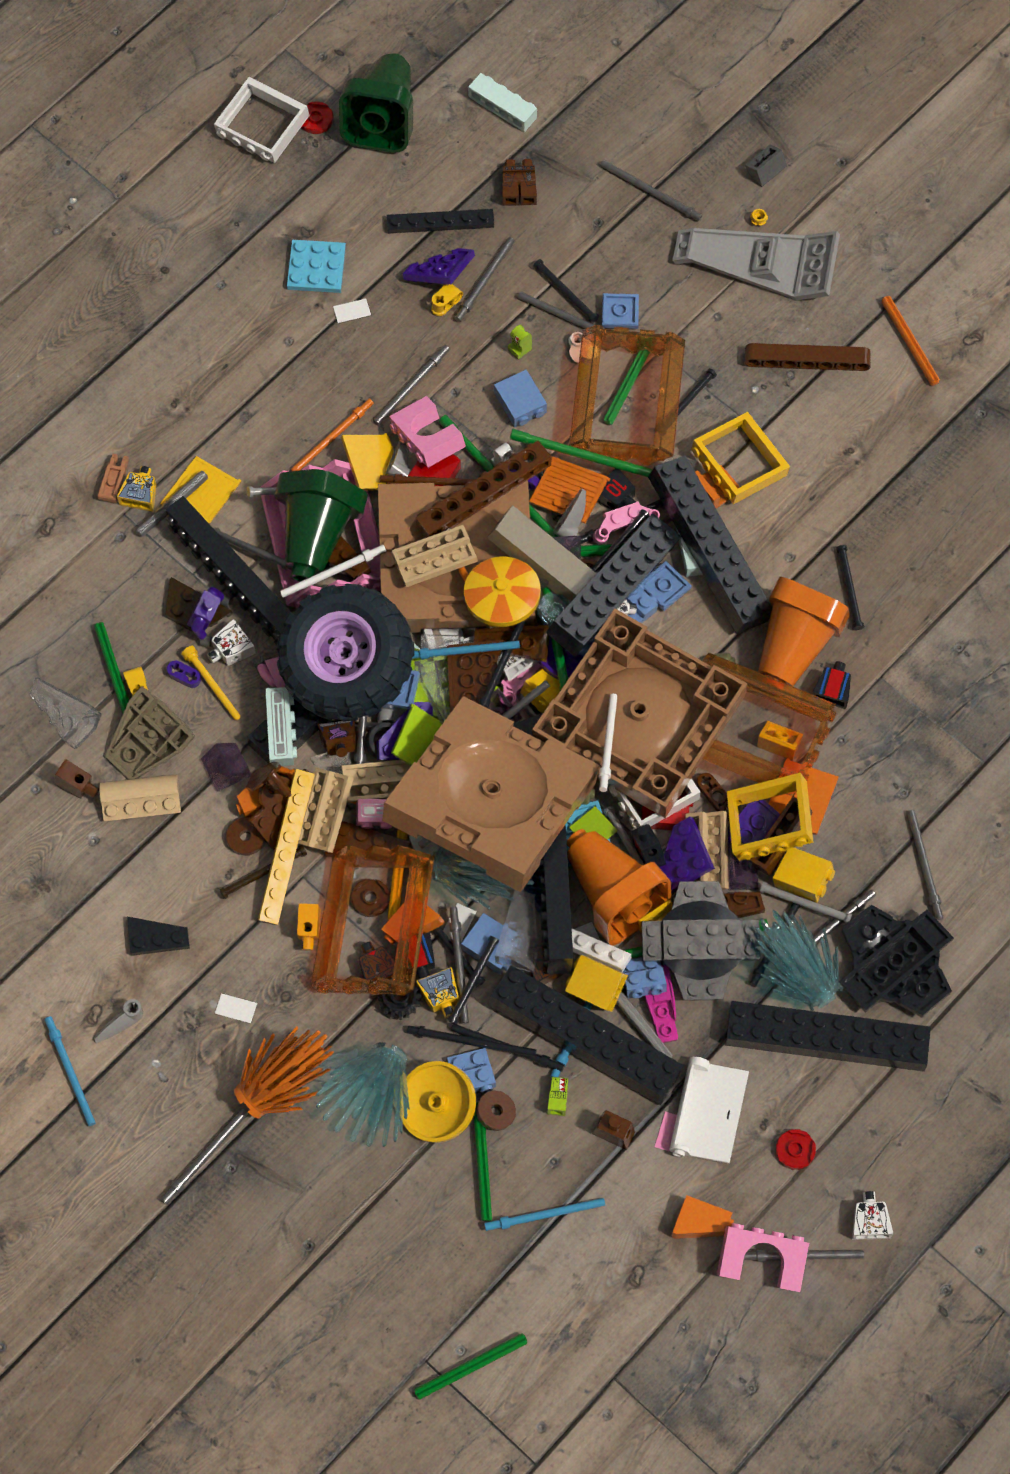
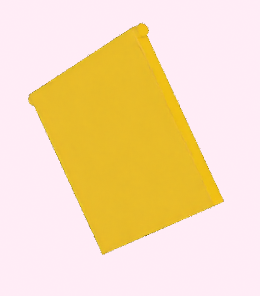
[341,433,394,490]
[160,456,241,524]

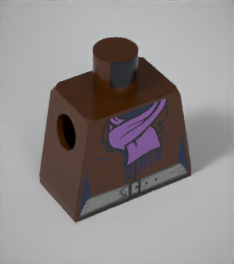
[318,720,356,757]

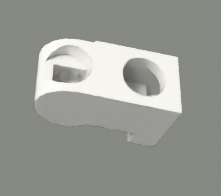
[491,443,514,466]

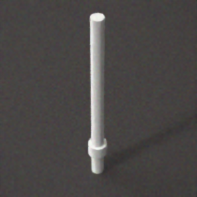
[280,545,386,598]
[599,694,617,792]

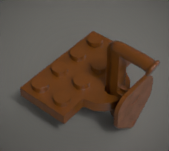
[246,761,309,850]

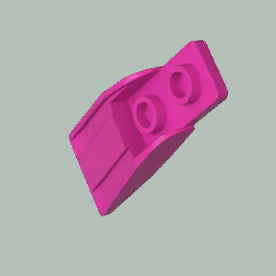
[644,965,678,1043]

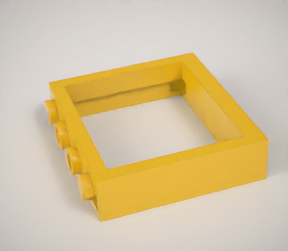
[691,412,790,505]
[727,773,813,861]

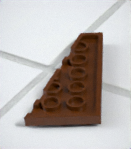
[447,640,504,713]

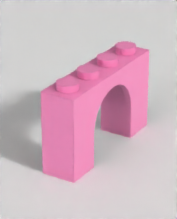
[389,396,466,467]
[717,1223,809,1292]

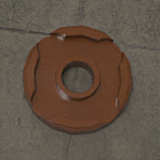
[226,818,264,856]
[351,879,390,917]
[476,1090,516,1131]

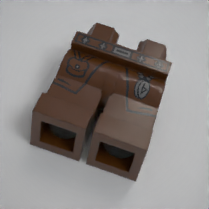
[503,159,537,206]

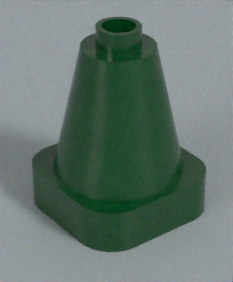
[339,53,413,153]
[274,469,368,582]

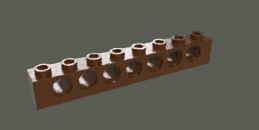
[416,440,552,538]

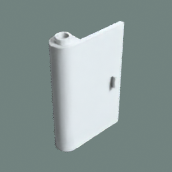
[669,1057,749,1164]

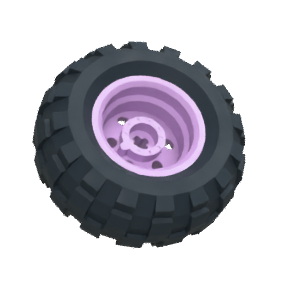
[276,583,415,722]

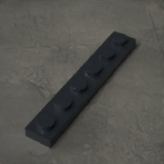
[387,209,494,234]

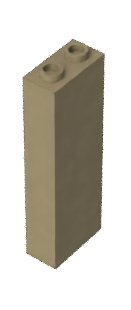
[487,505,597,604]

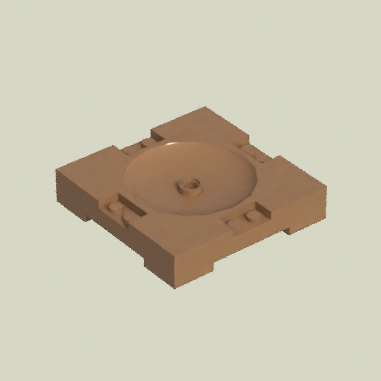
[378,480,535,632]
[532,609,747,818]
[382,696,600,892]

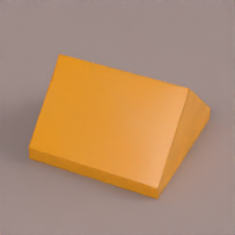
[757,721,803,761]

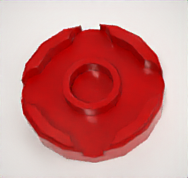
[301,101,334,134]
[775,1129,816,1170]

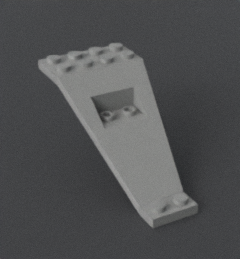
[672,228,840,300]

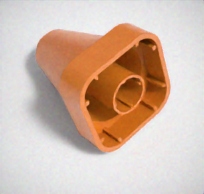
[758,577,849,693]
[567,829,671,946]

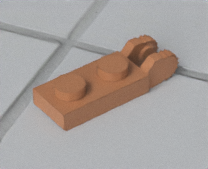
[98,453,129,503]

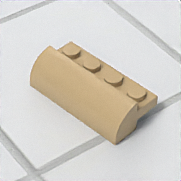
[392,525,478,587]
[341,760,411,803]
[298,768,354,853]
[100,774,181,821]
[686,811,729,890]

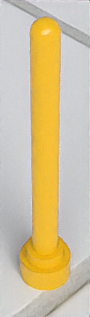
[181,645,240,720]

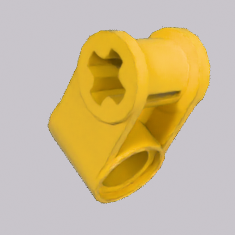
[431,284,463,316]
[123,666,148,697]

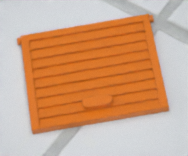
[529,456,610,524]
[769,758,839,835]

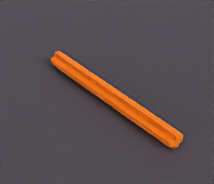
[882,296,940,386]

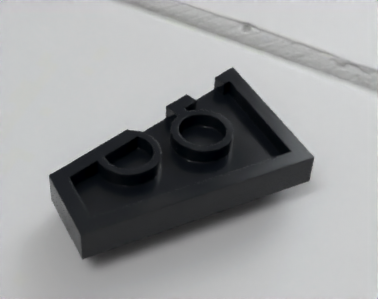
[127,916,190,956]

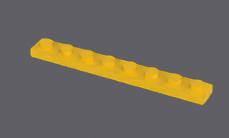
[258,769,315,925]

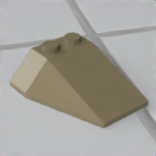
[105,686,195,780]

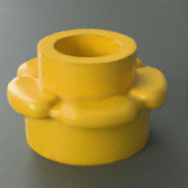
[750,209,768,226]

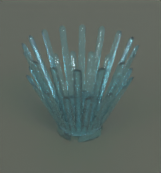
[316,1042,410,1147]

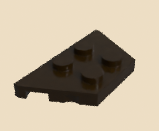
[165,577,233,633]

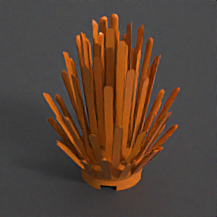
[234,1026,334,1119]

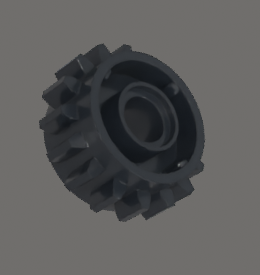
[378,976,422,1020]

